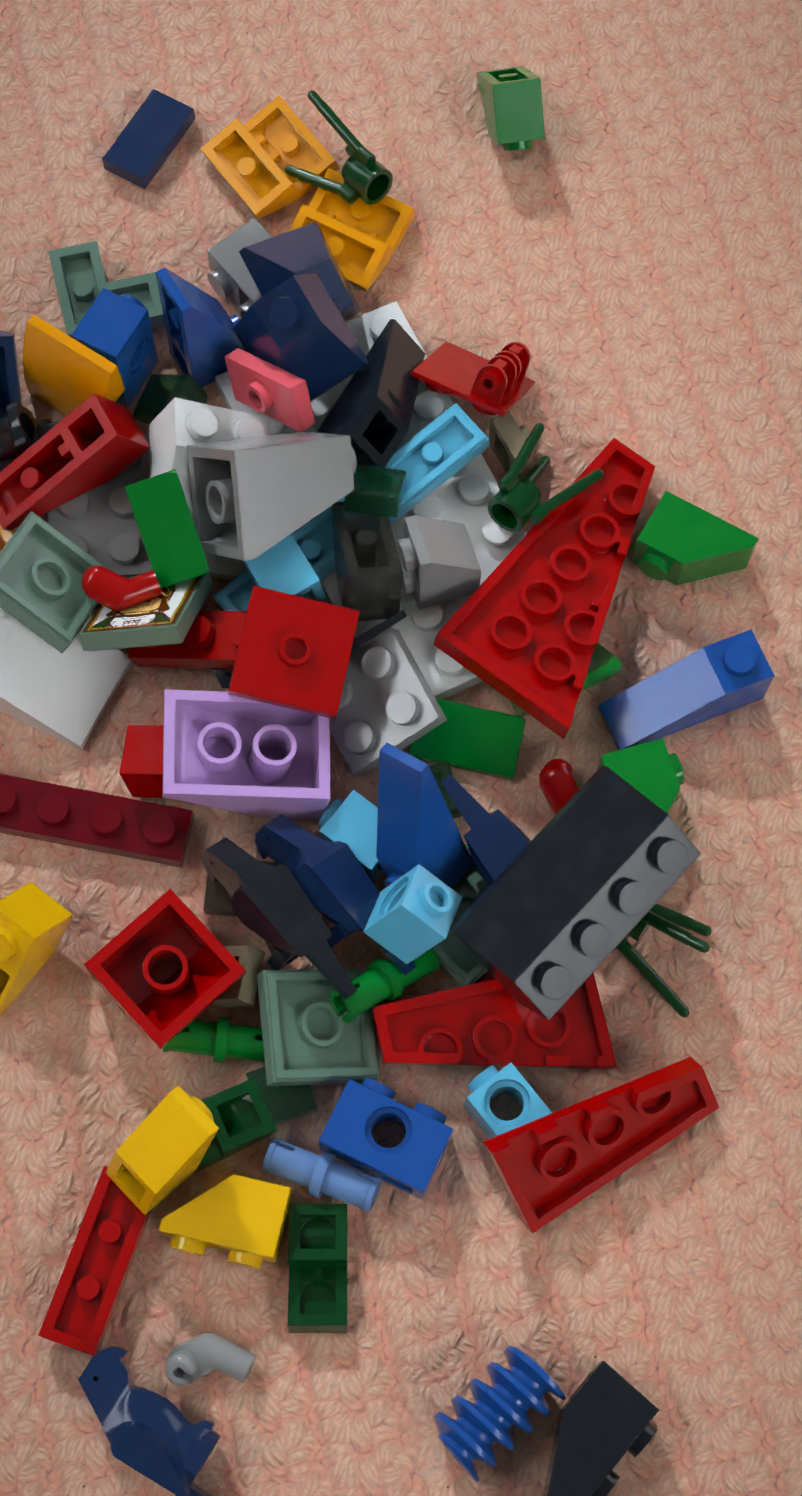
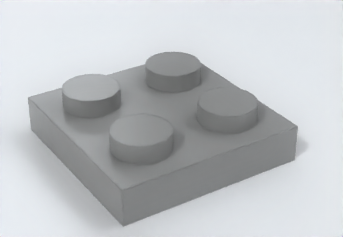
[329,627,447,777]

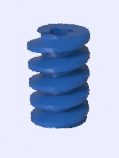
[433,1345,566,1483]

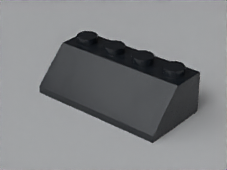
[450,765,701,1020]

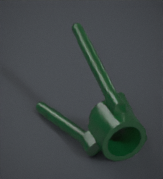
[284,90,393,205]
[488,423,604,532]
[616,903,712,1017]

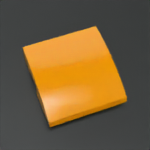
[200,95,340,219]
[288,168,416,291]
[23,314,125,416]

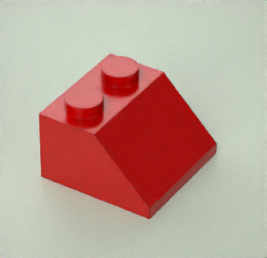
[84,888,247,1050]

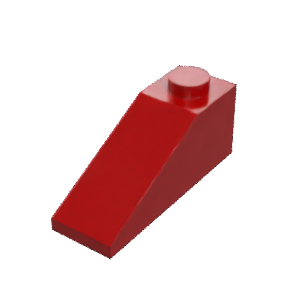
[0,393,151,531]

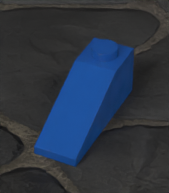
[155,267,245,391]
[598,629,775,750]
[376,743,473,889]

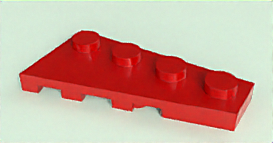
[371,972,617,1069]
[483,1057,719,1234]

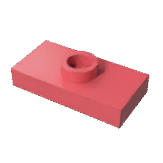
[224,348,315,433]

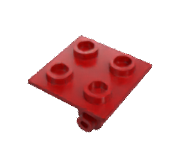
[411,341,535,417]

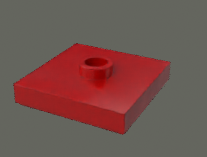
[228,585,360,719]

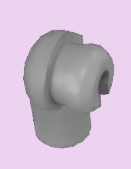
[165,1332,256,1386]

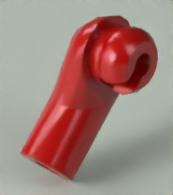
[81,566,162,611]
[539,759,579,814]

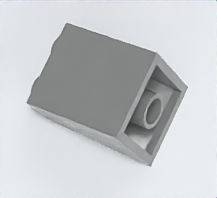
[187,431,357,561]

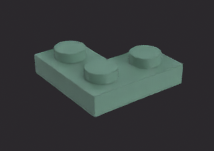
[48,241,165,337]

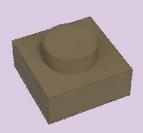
[489,411,536,478]
[211,945,265,1007]

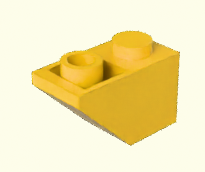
[0,882,73,1015]
[106,1085,219,1215]
[159,1174,293,1270]

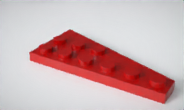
[433,438,655,739]

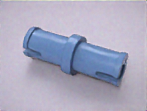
[262,1137,382,1213]

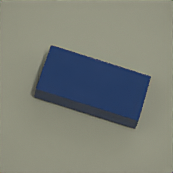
[102,89,195,189]

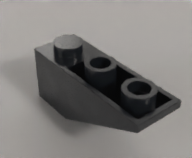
[316,319,425,471]
[543,1361,659,1496]

